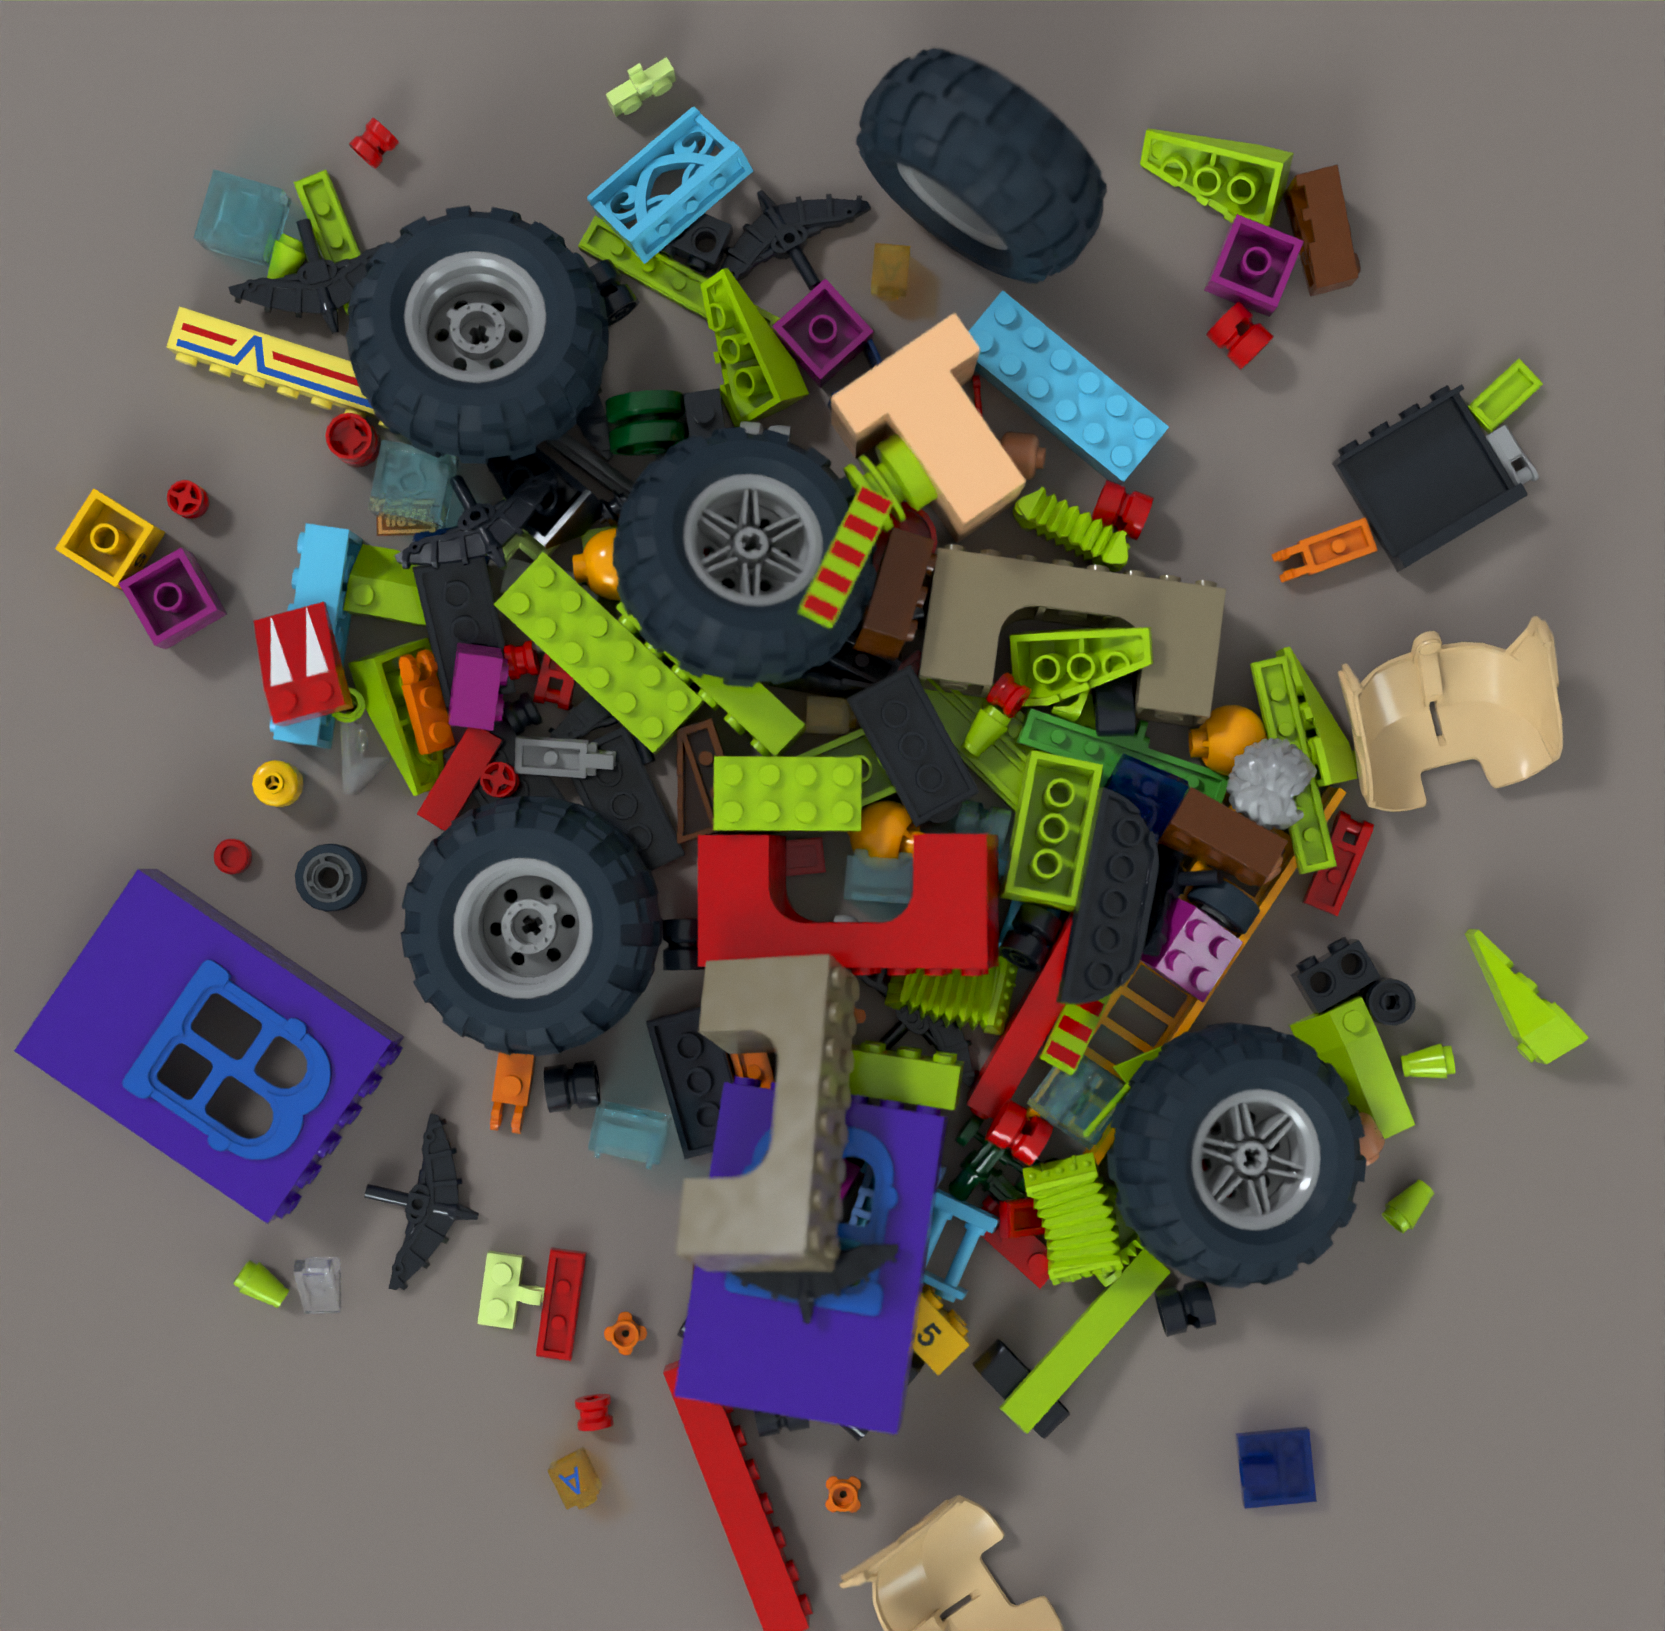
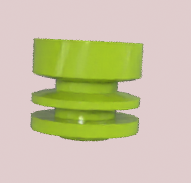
[843,434,938,533]

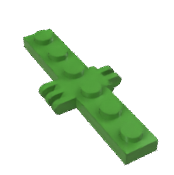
[1017,708,1229,804]

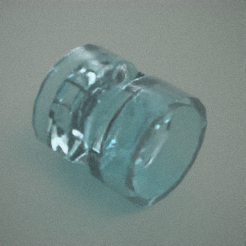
[953,799,1012,855]

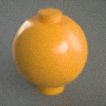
[573,528,621,600]
[1188,705,1267,776]
[847,800,926,872]

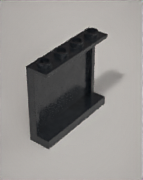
[1332,384,1528,572]

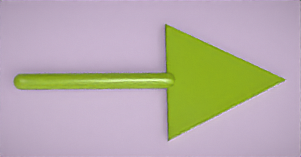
[1083,1046,1162,1137]

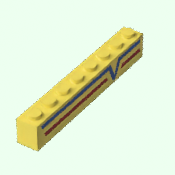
[166,306,388,429]

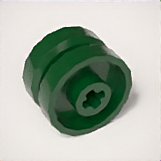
[605,390,688,456]

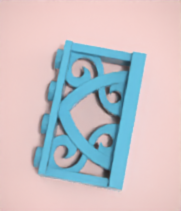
[587,107,753,264]

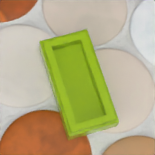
[1467,358,1543,434]

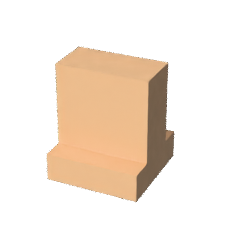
[831,313,1026,543]

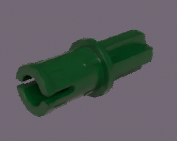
[948,1140,1005,1201]
[959,1149,1025,1201]

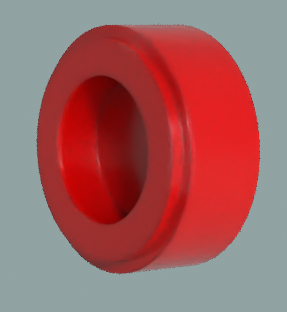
[214,839,252,874]

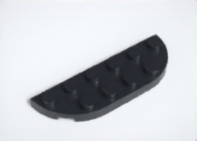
[1056,787,1159,1005]

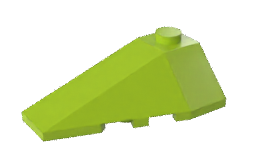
[343,544,497,627]
[1009,627,1153,706]
[1275,646,1358,788]

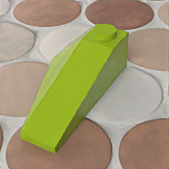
[1140,128,1294,228]
[701,268,809,428]
[348,638,444,796]
[1464,929,1589,1065]
[1289,995,1415,1139]

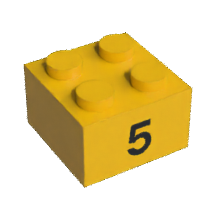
[55,488,166,590]
[913,1284,970,1376]

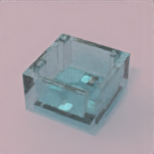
[193,169,292,267]
[368,439,459,529]
[844,849,913,904]
[1026,1055,1130,1150]
[587,1100,673,1169]

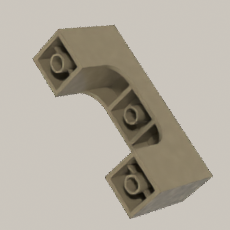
[918,544,1226,728]
[676,954,860,1271]

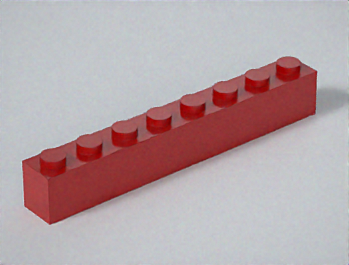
[663,1360,814,1631]

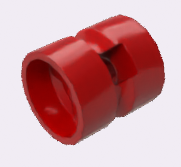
[1206,301,1274,370]
[325,413,381,468]
[1091,480,1154,541]
[985,1099,1054,1166]

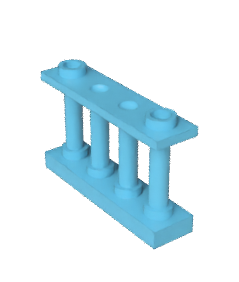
[838,1161,999,1302]

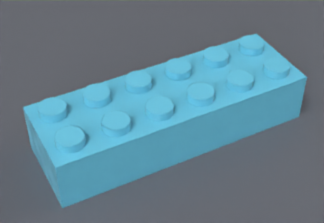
[968,290,1169,485]
[270,523,363,749]

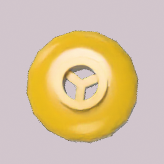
[252,760,304,807]

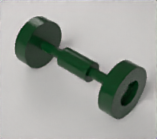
[954,1114,1041,1193]

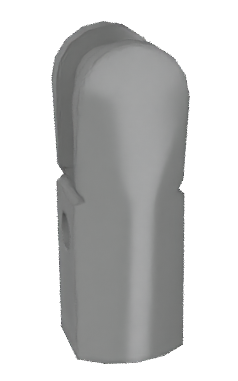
[1485,424,1539,486]

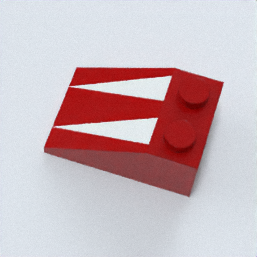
[253,602,354,727]

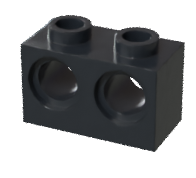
[659,213,733,273]
[1291,937,1381,1013]

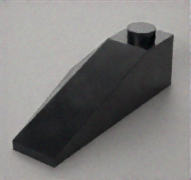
[486,447,602,549]

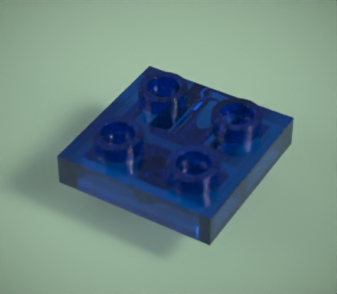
[1104,753,1189,843]
[1235,1426,1317,1509]

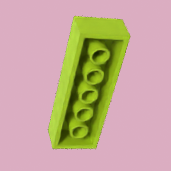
[494,552,705,755]
[615,601,807,757]

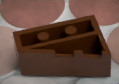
[1283,164,1361,297]
[853,527,938,662]
[677,718,725,844]
[1157,787,1288,887]

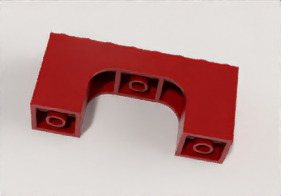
[698,834,999,976]

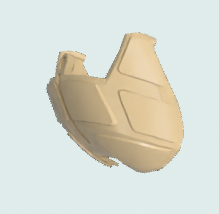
[1338,616,1563,812]
[839,1495,1064,1631]

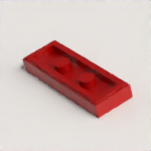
[417,727,504,831]
[536,1247,587,1361]

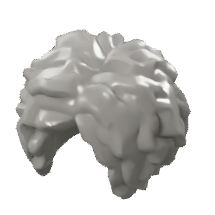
[1226,738,1317,830]

